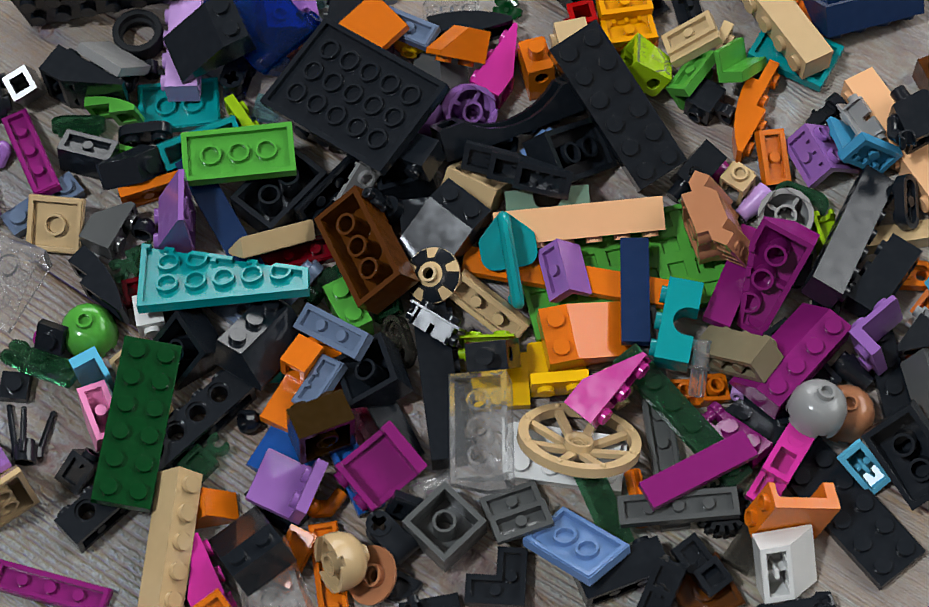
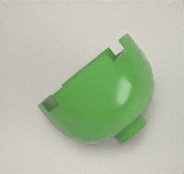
[61,303,119,359]

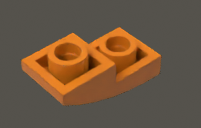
[668,373,731,411]

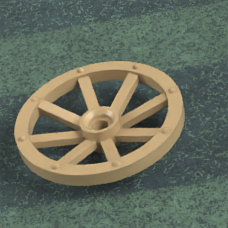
[517,403,642,478]

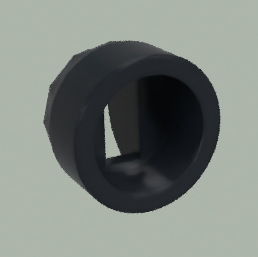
[131,217,155,241]
[237,409,261,433]

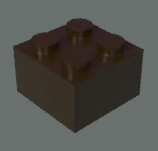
[286,389,356,465]

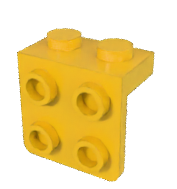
[526,342,589,398]

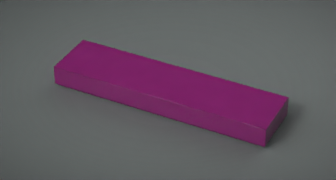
[1,108,63,195]
[702,223,757,328]
[638,429,758,511]
[0,559,113,607]

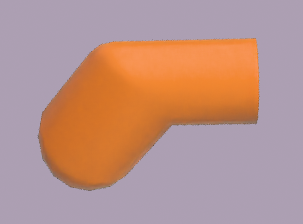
[307,488,348,518]

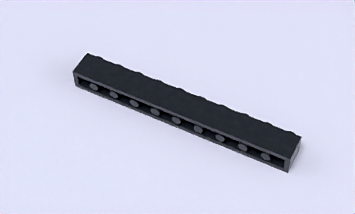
[400,197,472,471]

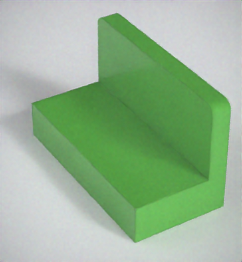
[714,37,767,83]
[665,50,716,110]

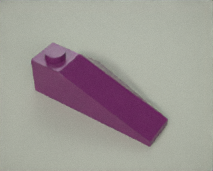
[737,216,820,336]

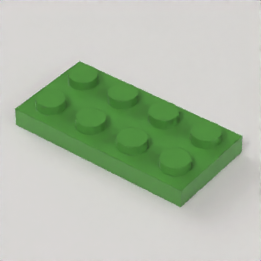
[180,121,297,186]

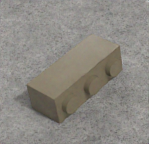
[691,325,784,383]

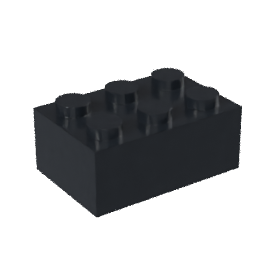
[230,147,328,232]

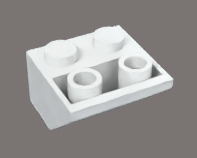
[752,524,817,604]

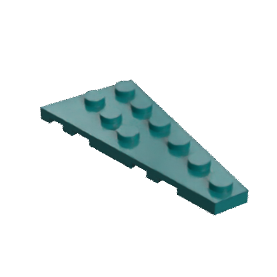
[136,243,310,314]

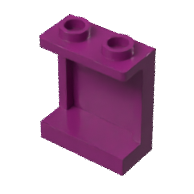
[333,420,428,513]

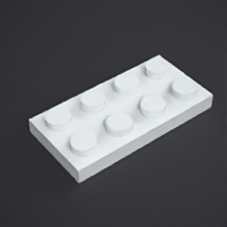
[504,422,628,496]

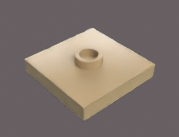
[25,194,86,254]

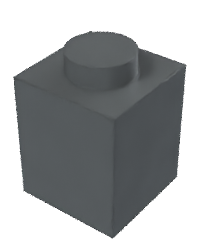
[2,65,48,107]

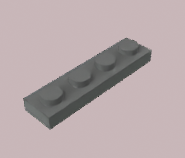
[617,486,741,529]

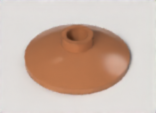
[349,545,397,606]

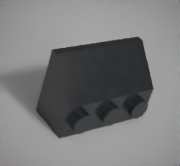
[214,299,309,391]

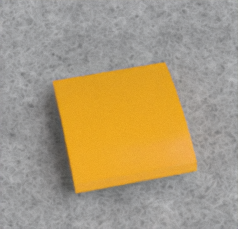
[596,0,658,48]

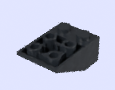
[39,44,131,109]

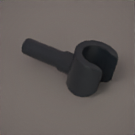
[145,59,165,80]

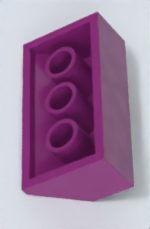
[729,303,851,420]

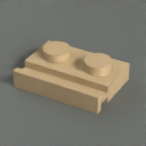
[661,10,723,69]

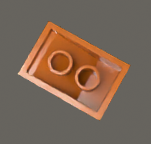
[537,301,633,372]

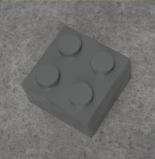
[402,481,487,573]

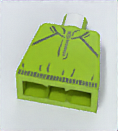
[621,33,674,97]

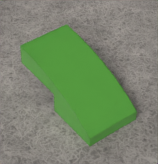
[84,96,145,126]

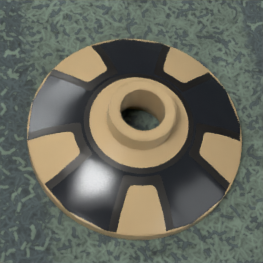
[409,247,461,304]

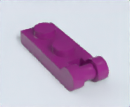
[692,401,773,468]

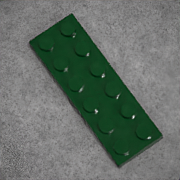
[90,335,182,513]

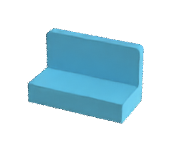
[68,346,115,394]

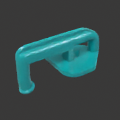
[479,211,538,309]

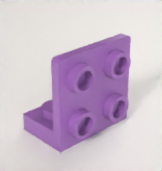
[786,123,861,188]
[245,448,329,525]

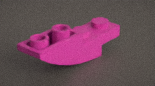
[745,422,815,502]

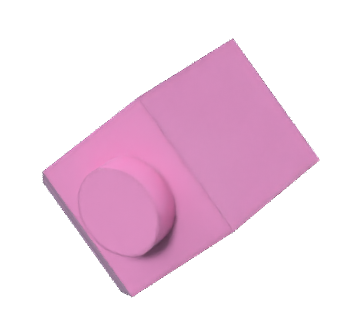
[77,379,112,452]

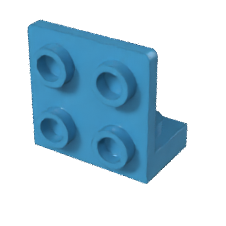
[826,116,903,173]

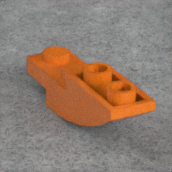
[732,59,781,163]

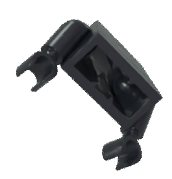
[887,85,929,155]

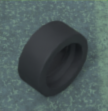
[112,9,164,61]

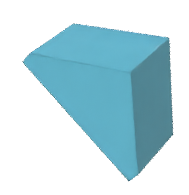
[836,438,891,495]

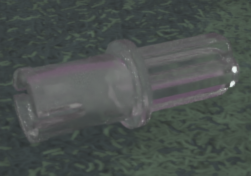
[688,339,712,398]

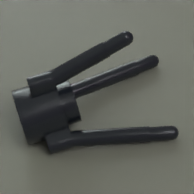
[7,404,56,466]

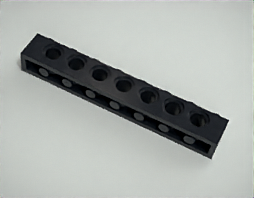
[54,369,257,554]

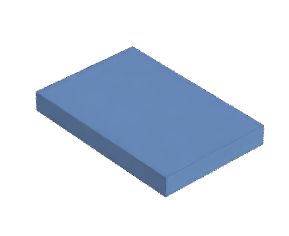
[523,506,631,587]

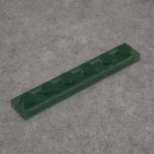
[613,343,753,487]

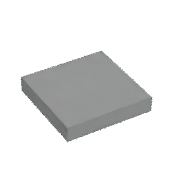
[76,41,151,77]

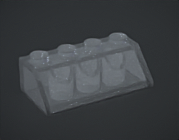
[449,369,515,494]

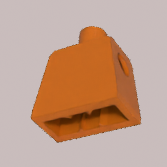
[516,36,555,101]

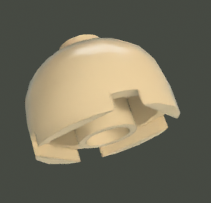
[314,531,370,593]

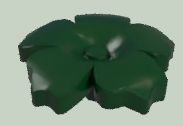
[492,0,523,20]

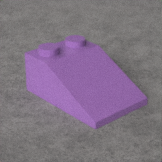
[153,169,196,253]

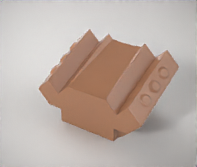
[681,170,750,268]

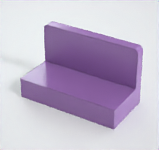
[537,238,592,303]

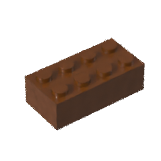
[314,185,419,315]

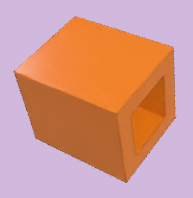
[280,333,324,384]

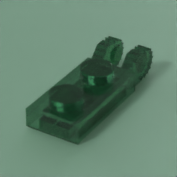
[0,339,77,389]

